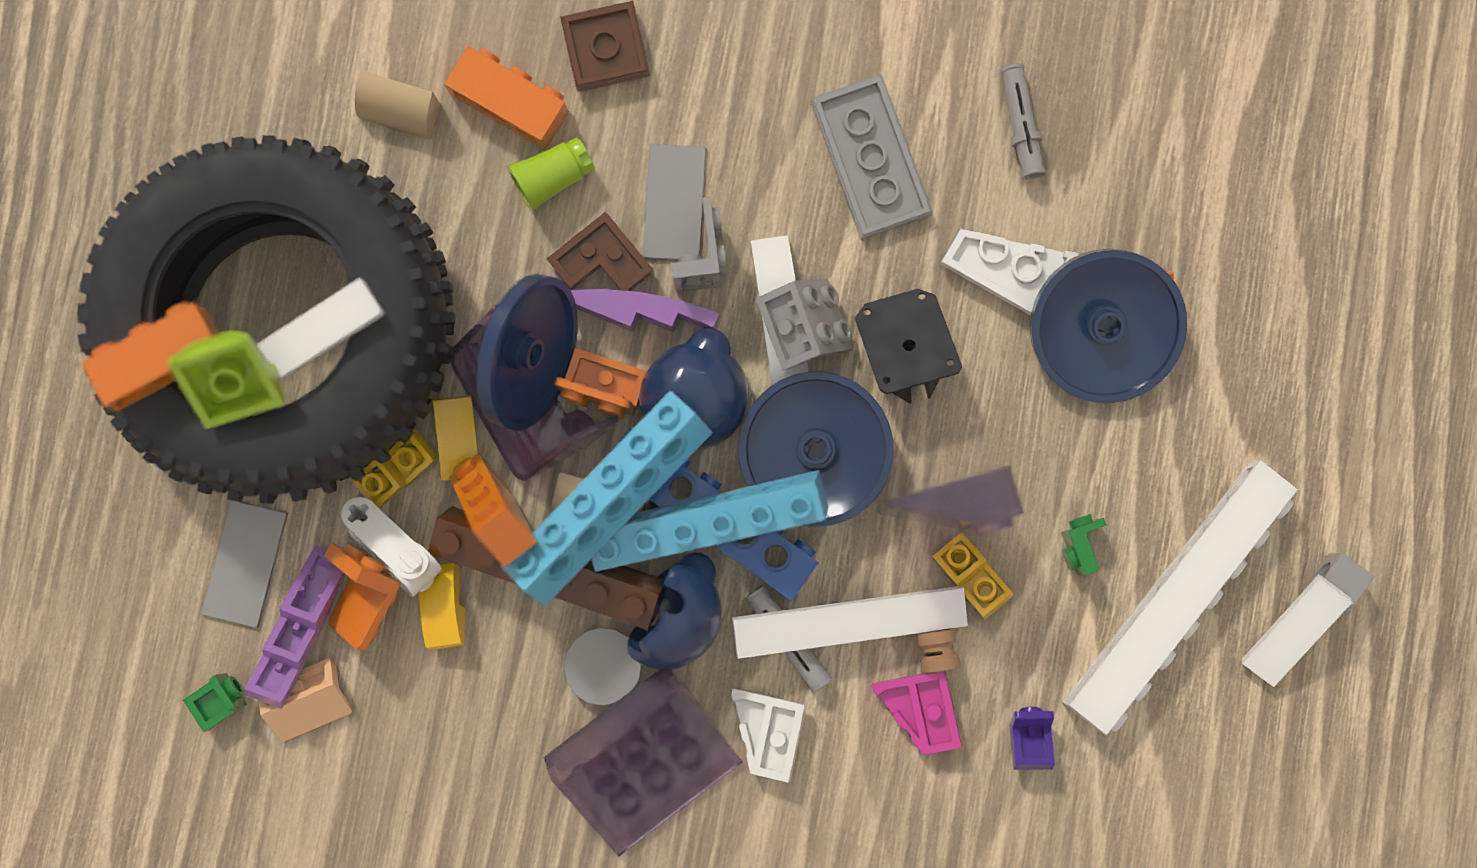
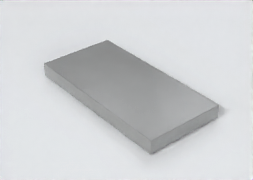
[810,74,933,240]

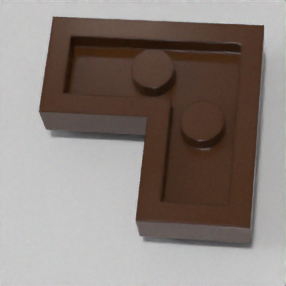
[547,211,654,291]

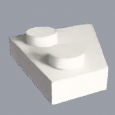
[731,688,807,783]

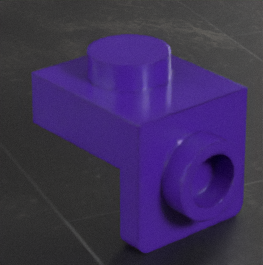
[1009,707,1055,770]

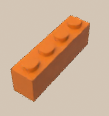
[449,453,537,567]

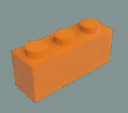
[444,45,569,150]
[81,302,219,411]

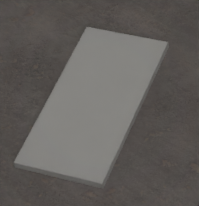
[643,144,706,260]
[201,500,288,628]

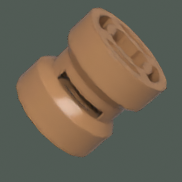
[916,628,961,673]

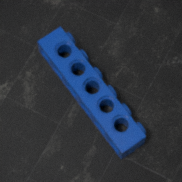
[614,427,818,601]

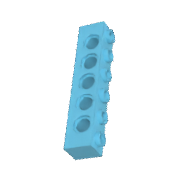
[501,391,713,606]
[591,470,829,572]

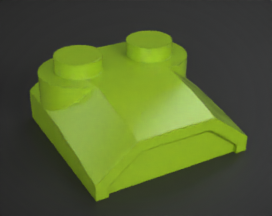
[167,331,286,429]

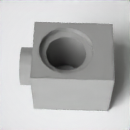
[1303,553,1374,614]

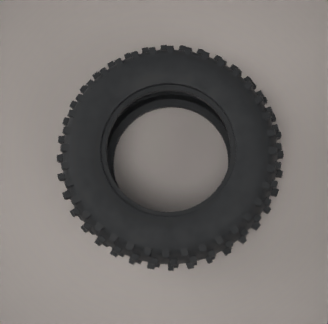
[77,135,455,504]

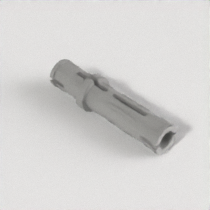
[1000,63,1046,179]
[744,584,832,693]

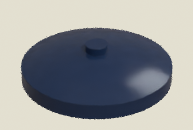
[1030,248,1187,403]
[477,274,578,431]
[738,372,894,527]

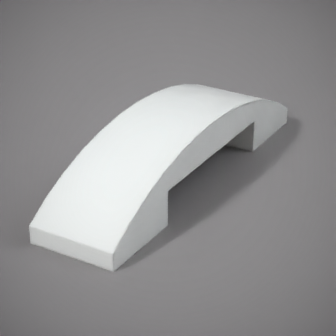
[750,235,808,386]

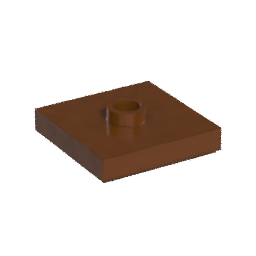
[560,1,650,92]

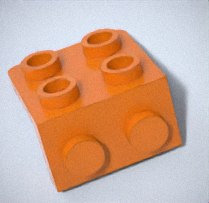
[554,348,647,419]
[324,543,401,651]

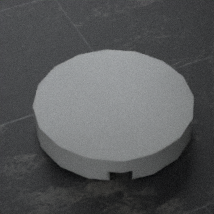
[564,628,641,706]

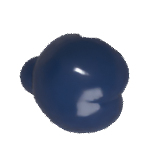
[639,327,749,450]
[627,552,722,670]

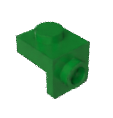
[1061,514,1106,575]
[183,673,247,733]

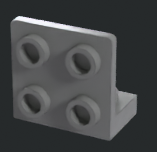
[671,197,727,292]
[756,279,853,371]

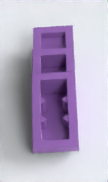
[571,289,720,333]
[244,546,346,709]

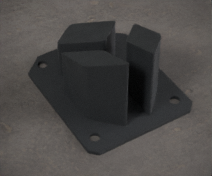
[855,289,962,404]

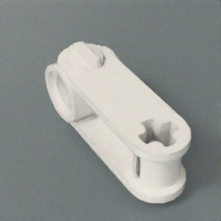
[341,497,442,597]

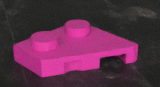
[871,671,962,755]

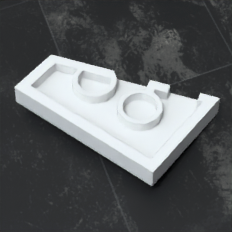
[940,229,1079,316]

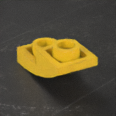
[432,396,478,481]
[351,429,438,508]
[932,532,1014,620]
[419,563,466,650]

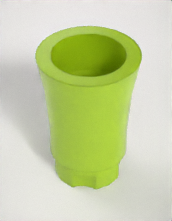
[507,138,595,213]

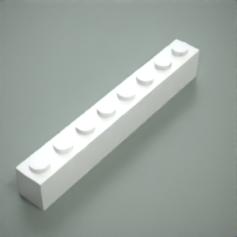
[1062,460,1298,735]

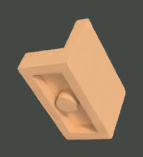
[259,658,352,742]

